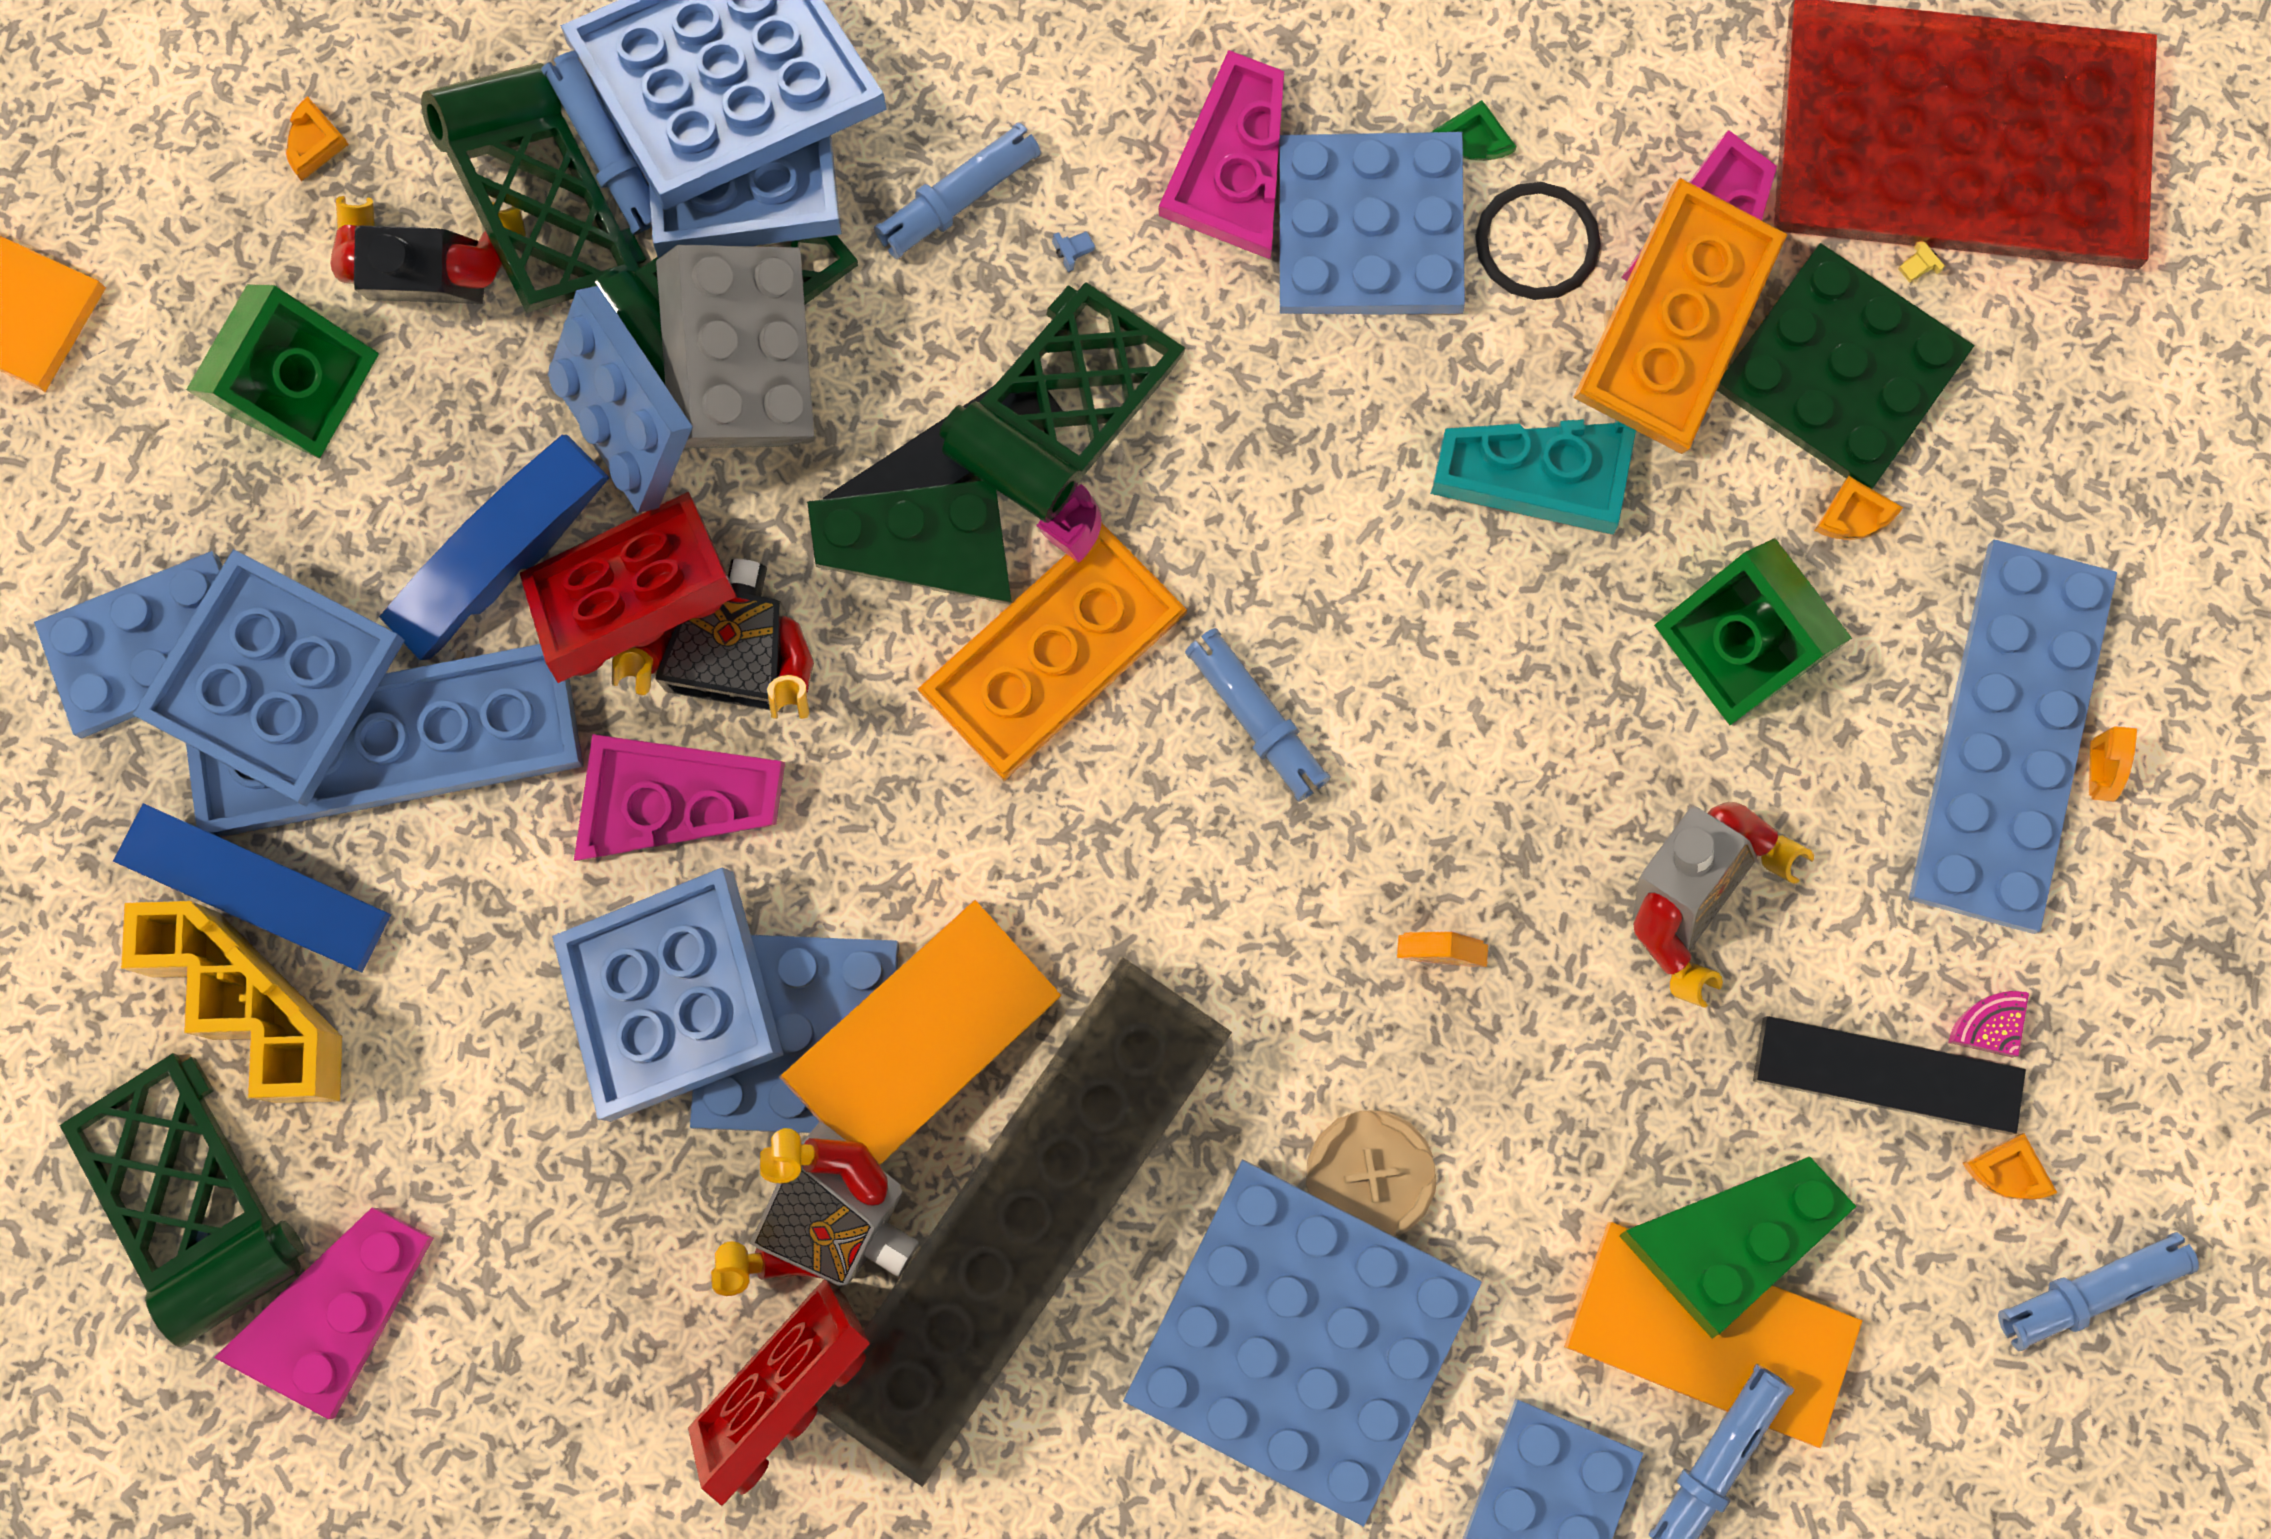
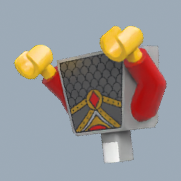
[1632,802,1814,1008]
[711,1122,920,1296]

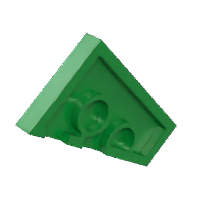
[1619,1156,1857,1339]

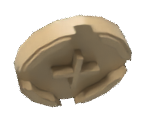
[1306,1110,1436,1237]

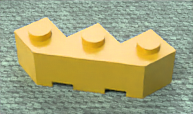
[121,901,343,1103]

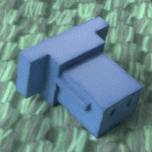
[1052,231,1095,272]

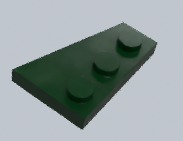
[807,481,1012,605]

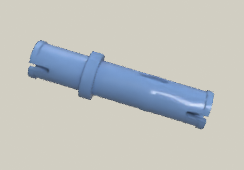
[541,51,652,235]
[874,122,1041,260]
[1185,628,1331,802]
[1998,1232,2199,1351]
[1649,1364,1795,1539]

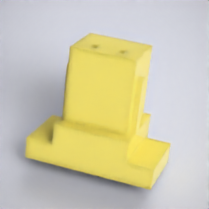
[1898,238,1945,283]

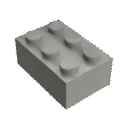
[656,245,814,448]

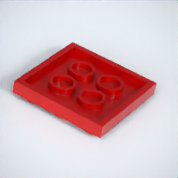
[519,491,737,683]
[688,1279,870,1506]

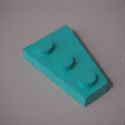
[1430,419,1636,535]

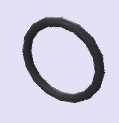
[1475,182,1601,300]

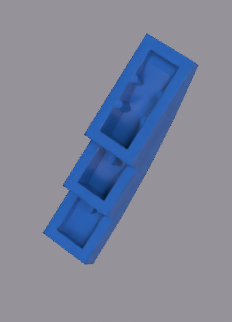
[379,434,609,660]
[113,803,392,973]

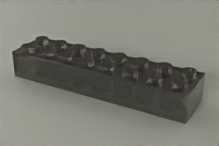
[815,957,1232,1487]

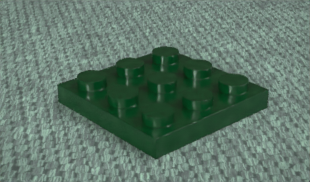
[1716,243,1975,489]

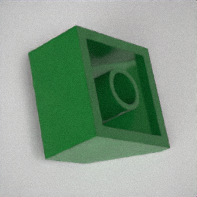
[186,284,379,459]
[1654,538,1852,726]

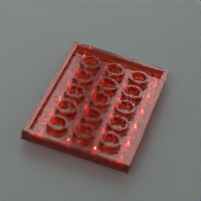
[1774,0,2157,269]

